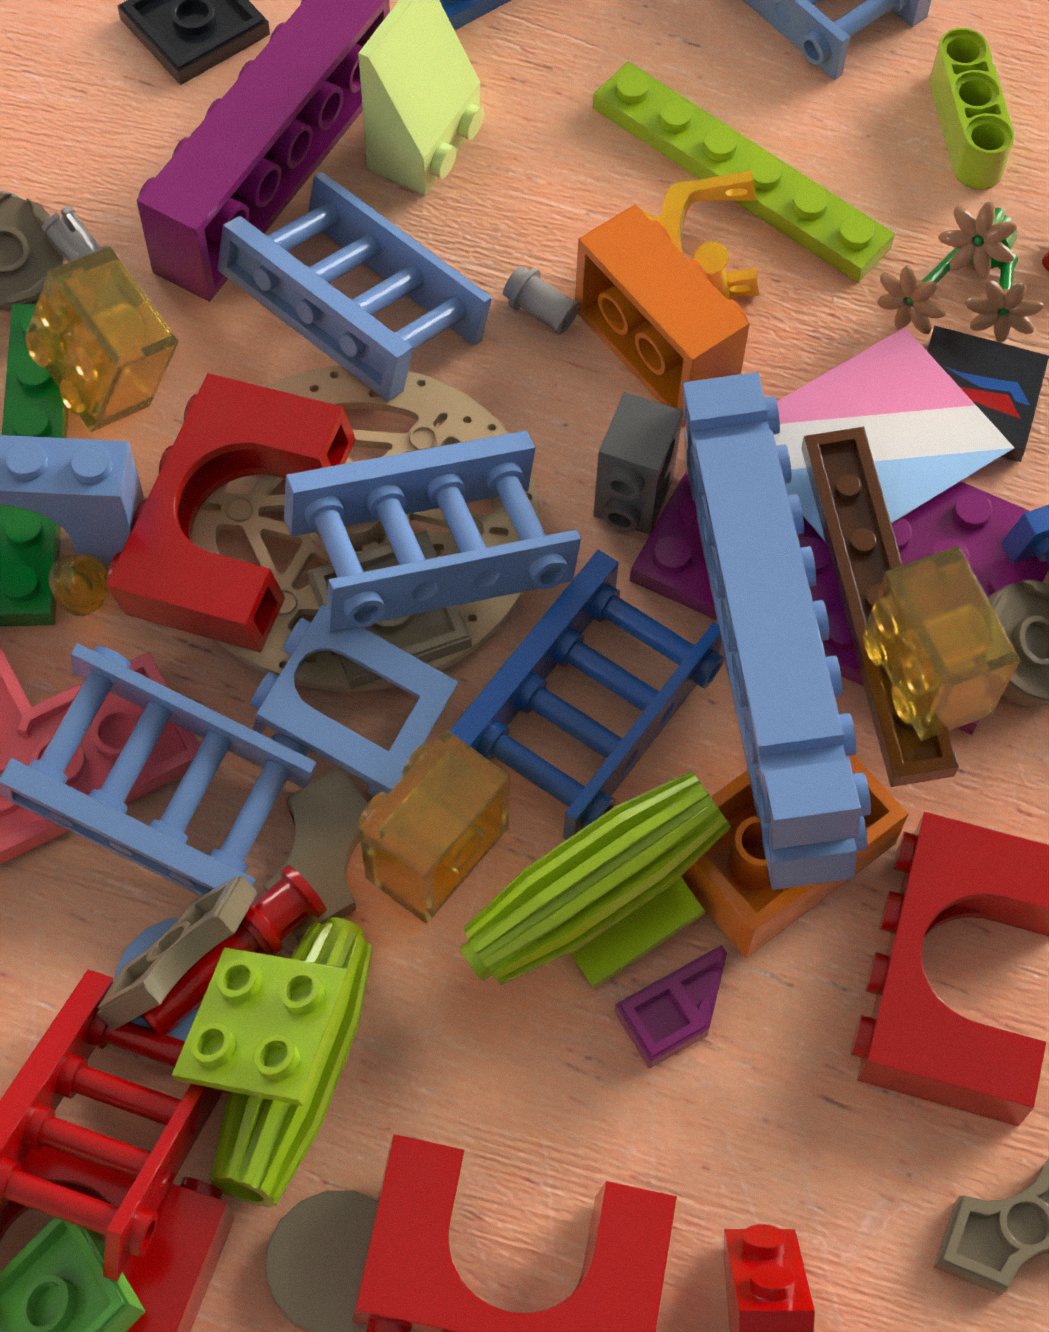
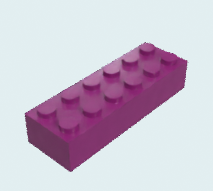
[136,0,390,302]

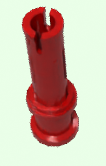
[140,865,327,1036]

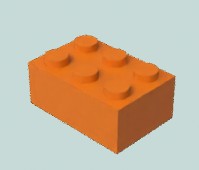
[575,204,750,427]
[681,755,909,958]

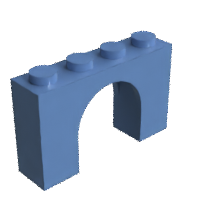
[0,435,144,571]

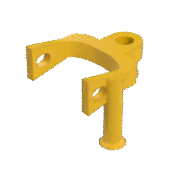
[641,170,760,299]

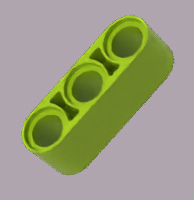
[930,27,1015,190]

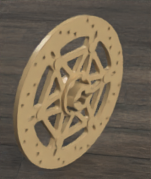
[192,366,540,692]

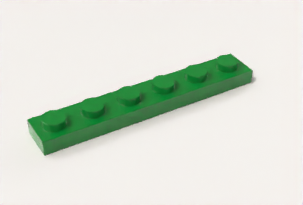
[0,303,75,626]

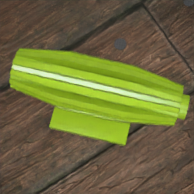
[460,771,731,989]
[172,917,373,1208]

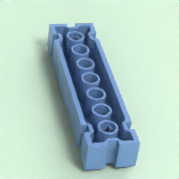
[683,372,871,890]

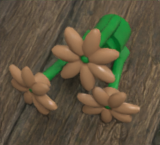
[877,201,1044,342]

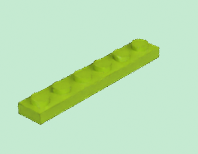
[593,61,895,283]

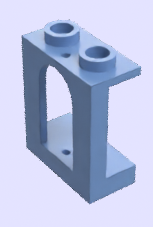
[250,605,458,806]

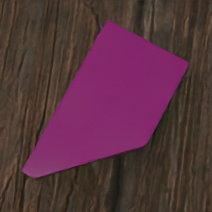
[614,945,727,1069]

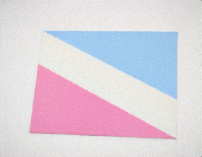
[774,327,1014,542]

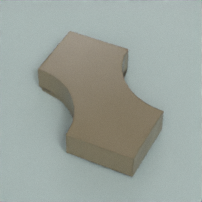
[263,767,377,943]
[97,876,258,1030]
[933,1159,1049,1295]

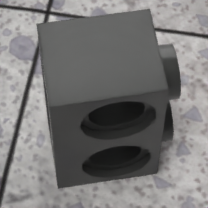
[593,392,683,535]

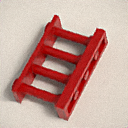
[0,969,229,1282]

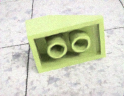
[358,0,484,196]

